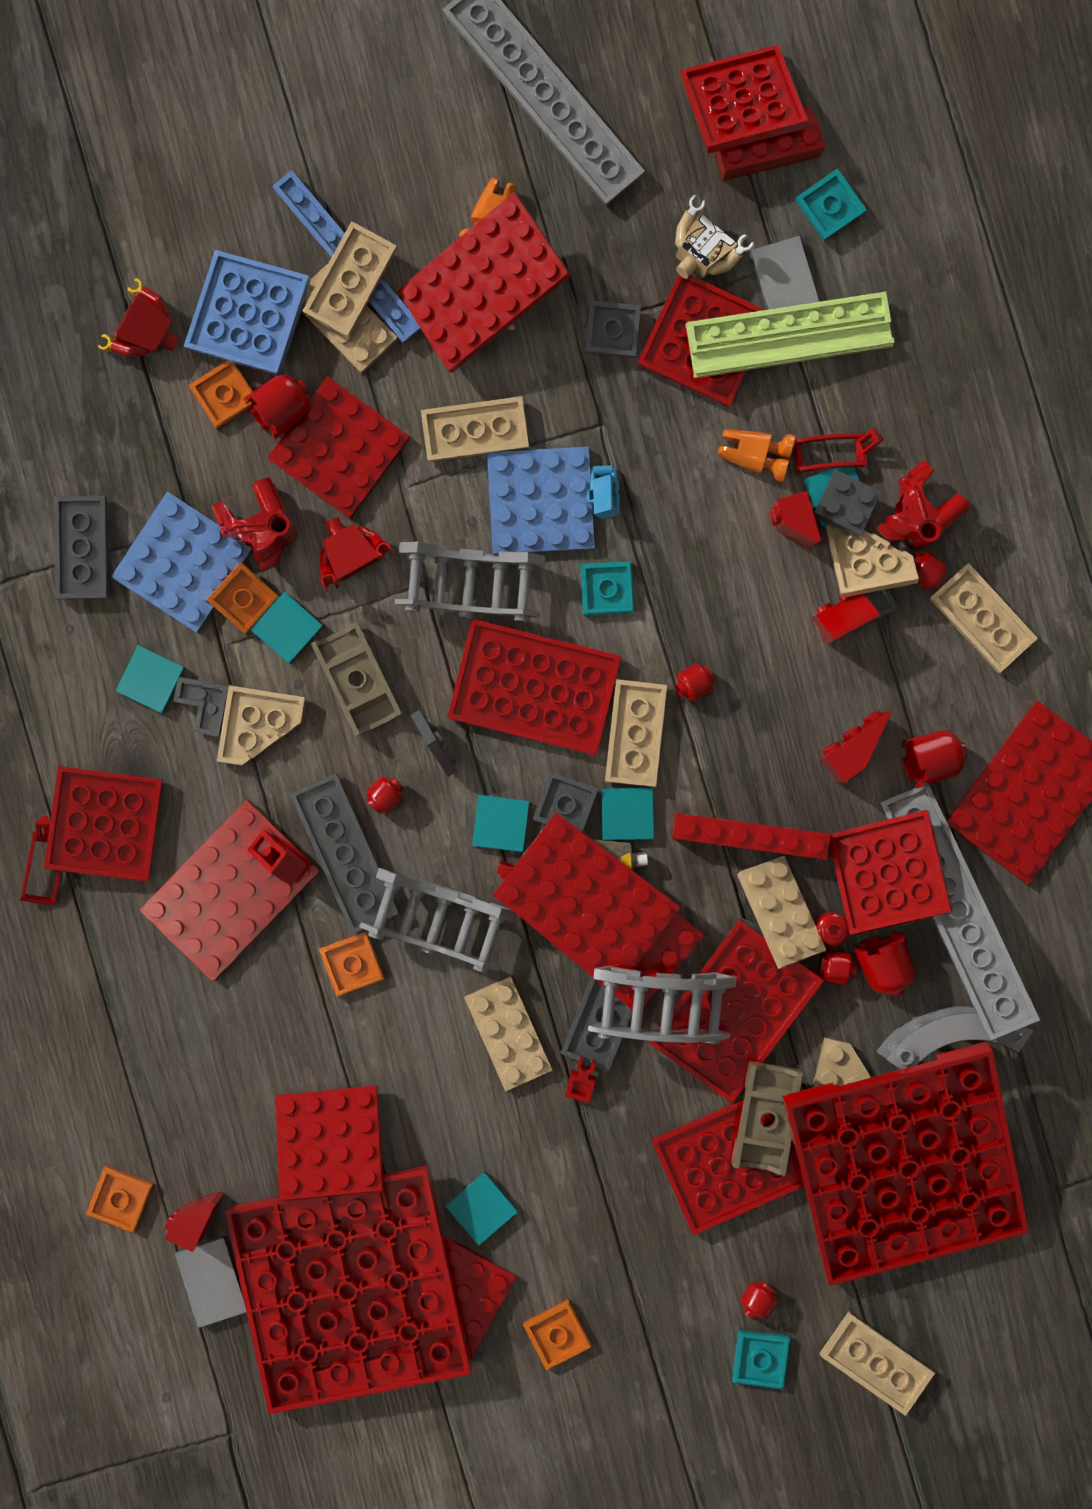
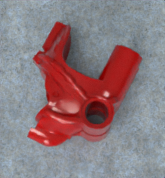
[876,460,970,550]
[211,478,297,573]

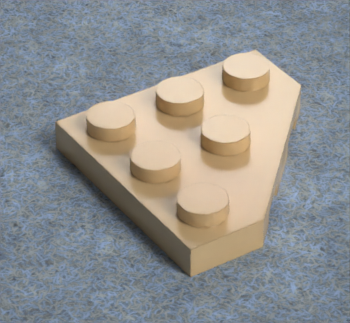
[826,525,918,598]
[217,685,306,765]
[812,1037,871,1088]

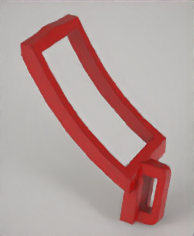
[794,428,884,473]
[20,815,61,906]

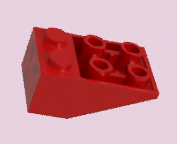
[819,710,891,783]

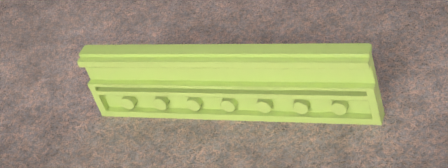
[686,292,894,379]

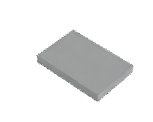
[750,236,819,310]
[175,1236,246,1328]

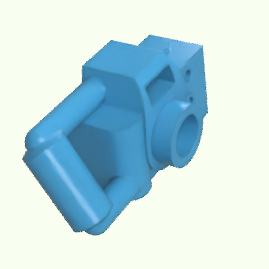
[587,465,620,520]

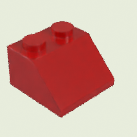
[768,491,821,549]
[812,594,880,644]
[164,1191,224,1252]

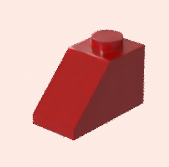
[247,830,307,886]

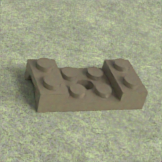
[311,621,403,737]
[731,1061,803,1176]

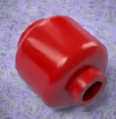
[913,551,947,590]
[675,664,715,701]
[366,776,404,814]
[815,912,849,946]
[818,950,857,986]
[740,1280,778,1321]

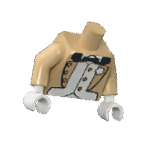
[675,195,755,279]

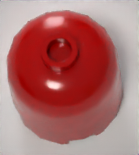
[243,375,309,440]
[901,730,967,788]
[854,931,915,997]

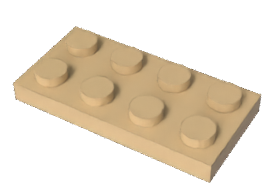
[302,221,397,338]
[301,264,398,374]
[421,396,529,462]
[929,563,1038,673]
[605,679,667,787]
[737,856,826,969]
[464,976,552,1091]
[819,1311,935,1416]

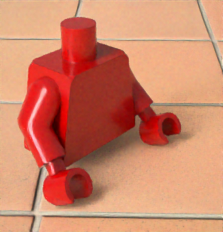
[319,517,395,592]

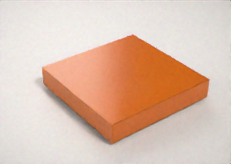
[188,361,253,430]
[206,562,279,634]
[319,931,385,997]
[86,1165,154,1233]
[523,1299,592,1371]

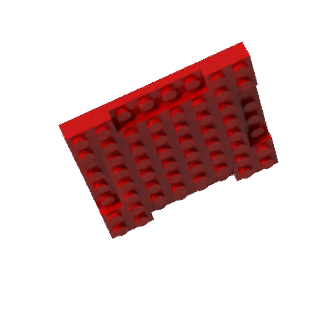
[782,1042,1029,1286]
[225,1165,473,1415]

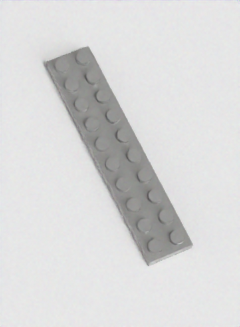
[442,0,645,207]
[880,785,1040,1042]

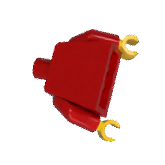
[98,278,179,357]

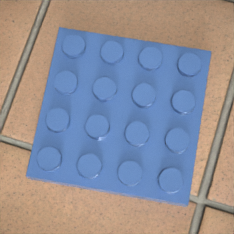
[184,250,311,375]
[487,447,595,555]
[111,492,253,633]

